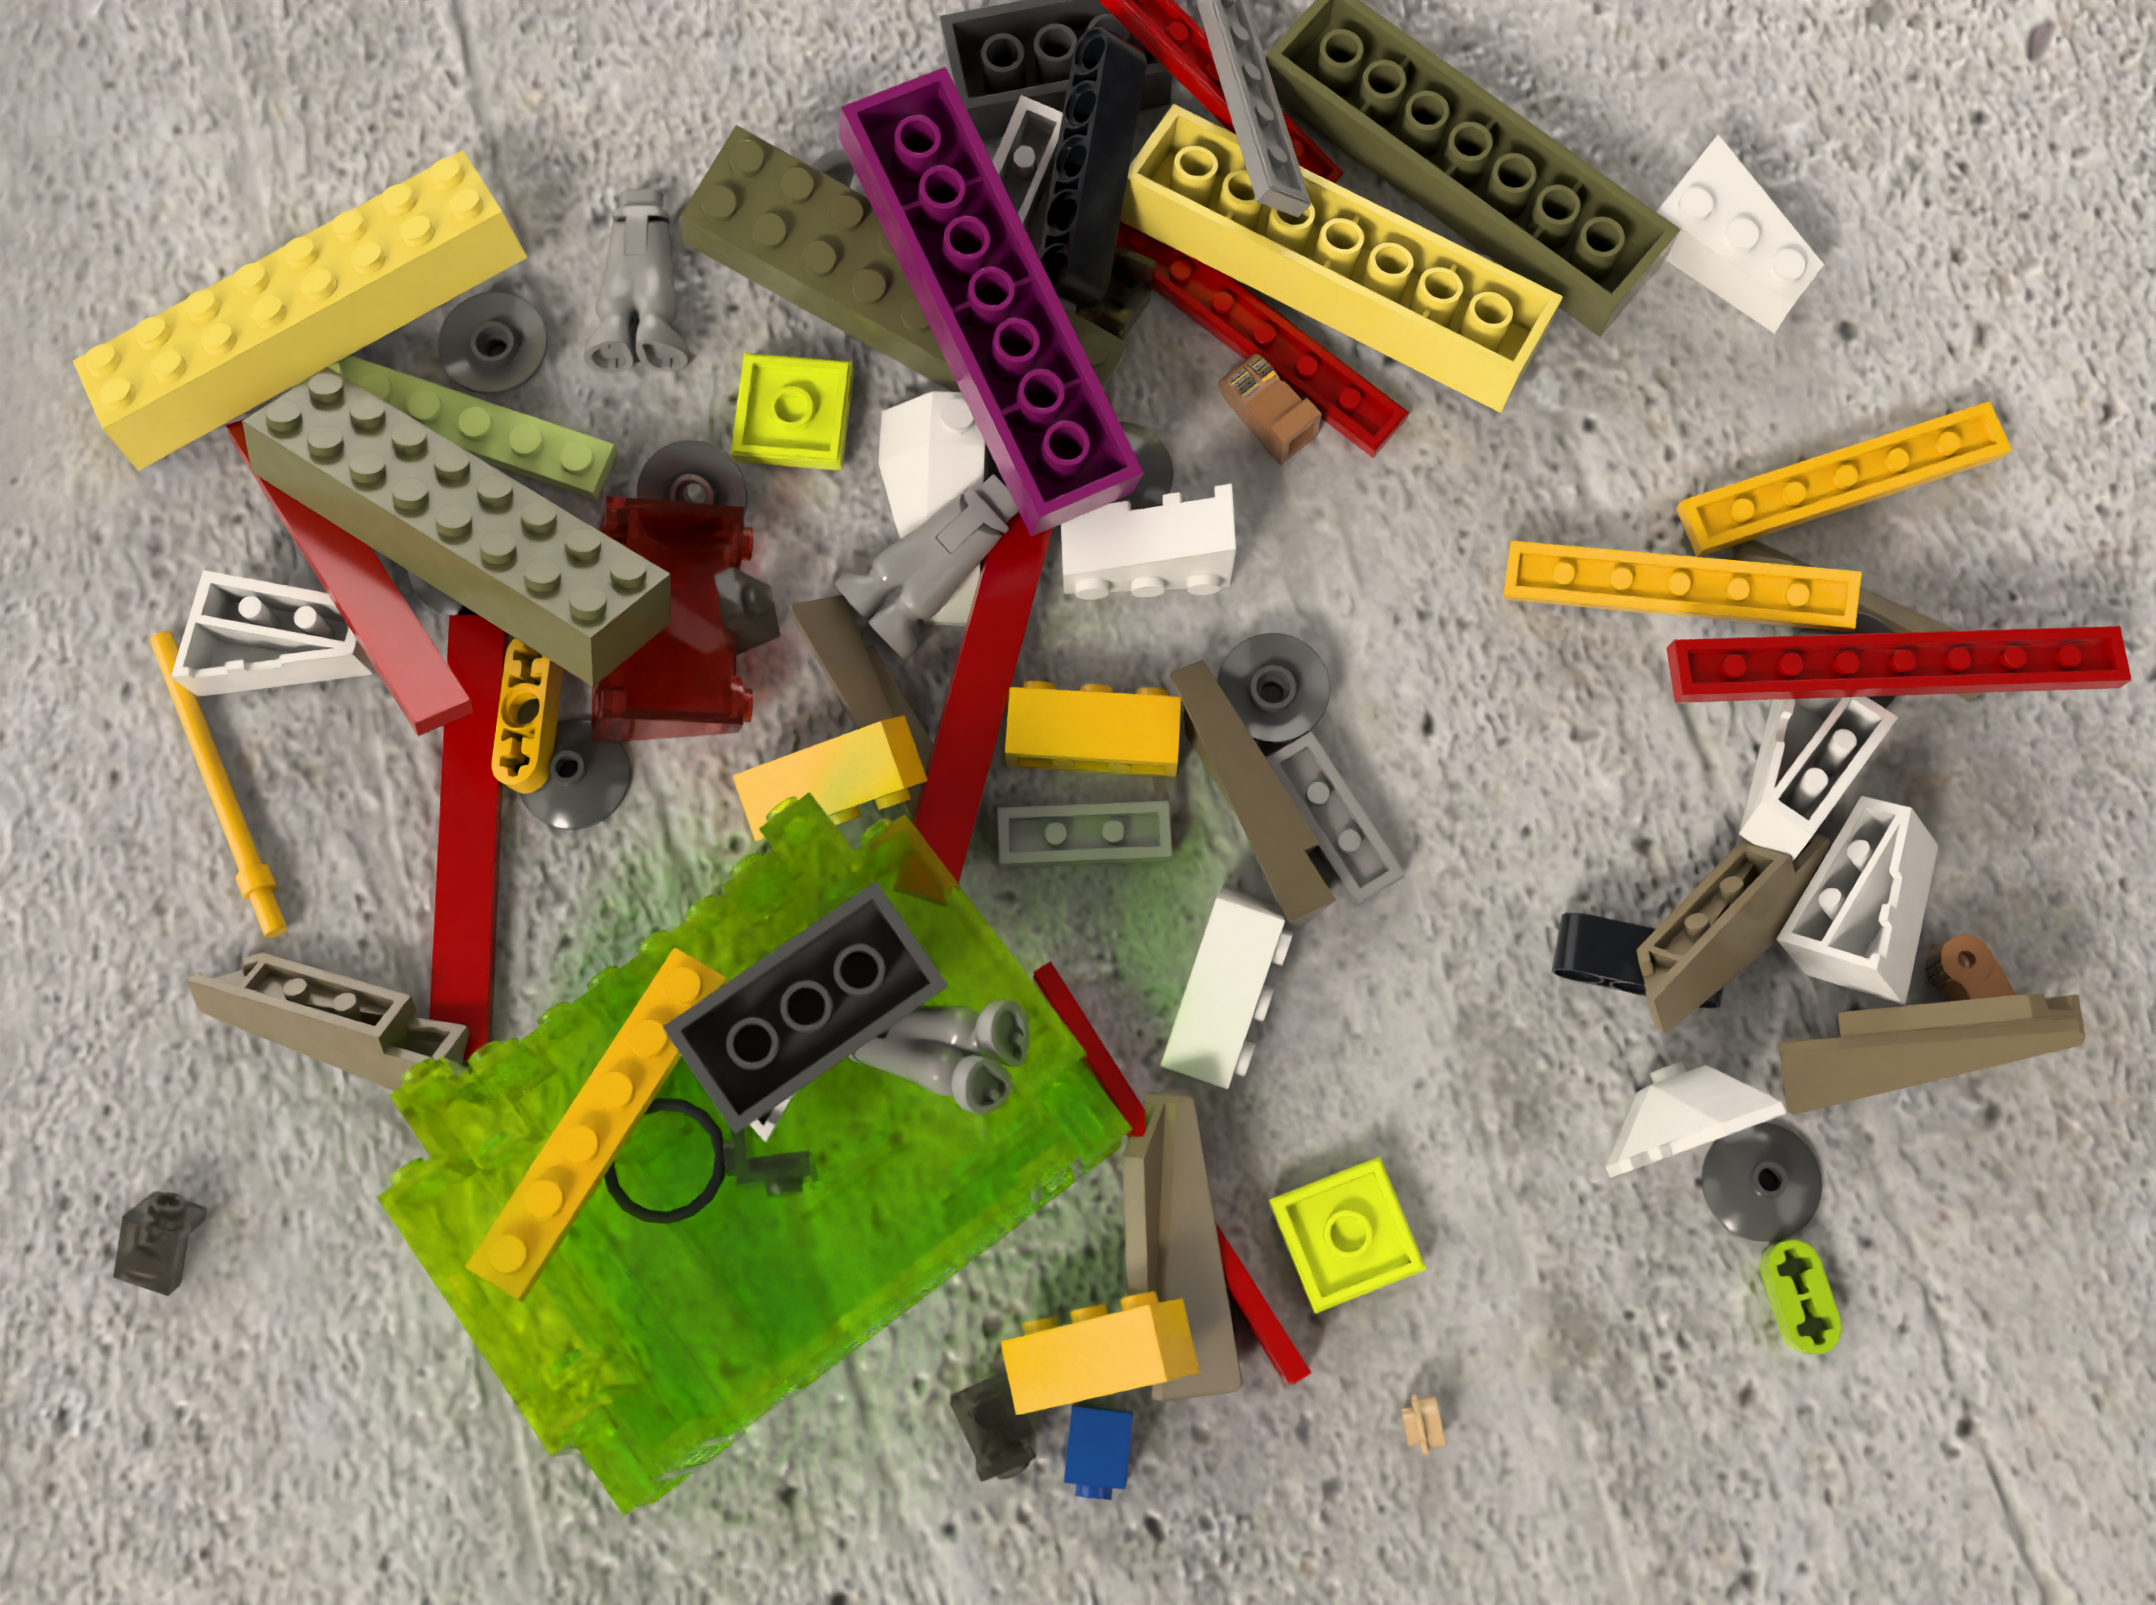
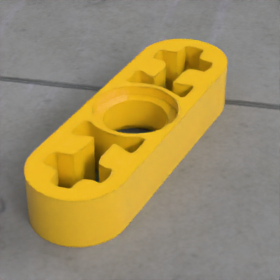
[492,638,564,794]

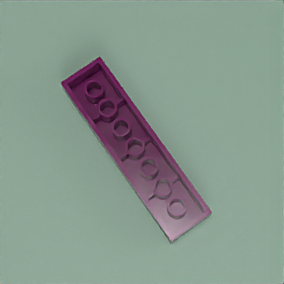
[838,67,1144,537]

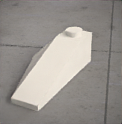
[878,391,989,626]
[1606,1061,1787,1178]

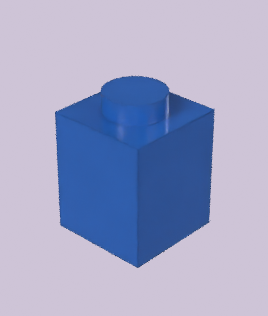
[1064,1405,1133,1500]

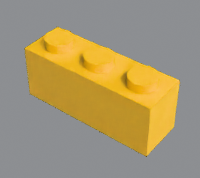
[1005,681,1181,778]
[732,715,928,845]
[1000,1291,1200,1415]

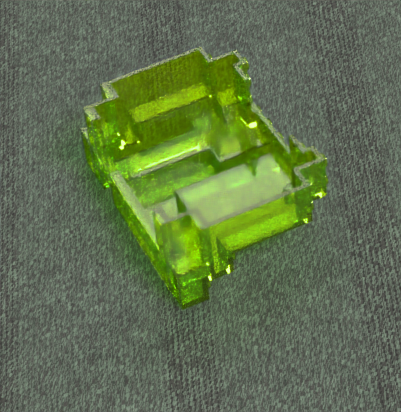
[376,792,1132,1516]

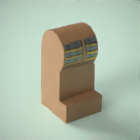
[1218,354,1322,465]
[1925,934,2016,1001]

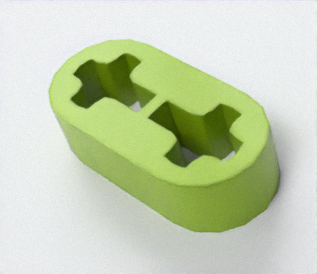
[1760,1240,1842,1355]

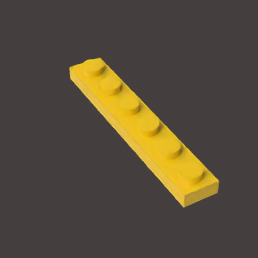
[1676,401,2012,557]
[1503,540,1862,633]
[465,947,728,1303]

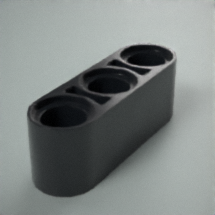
[1552,913,1723,1009]

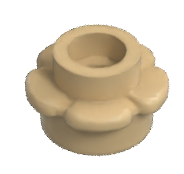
[1401,1394,1446,1456]

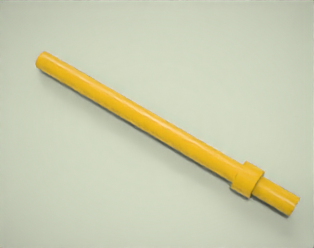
[150,631,288,938]

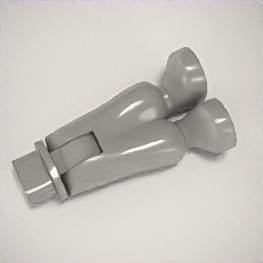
[584,189,688,373]
[834,474,1019,660]
[848,999,1030,1115]

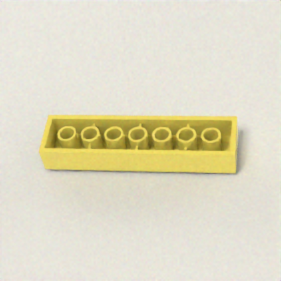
[1120,104,1563,413]
[73,150,528,471]

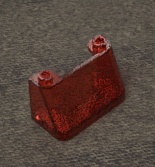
[591,496,753,742]

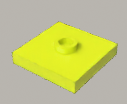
[730,353,854,471]
[1268,1156,1427,1314]

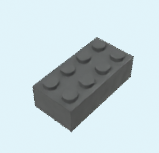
[940,0,1172,140]
[662,882,948,1134]

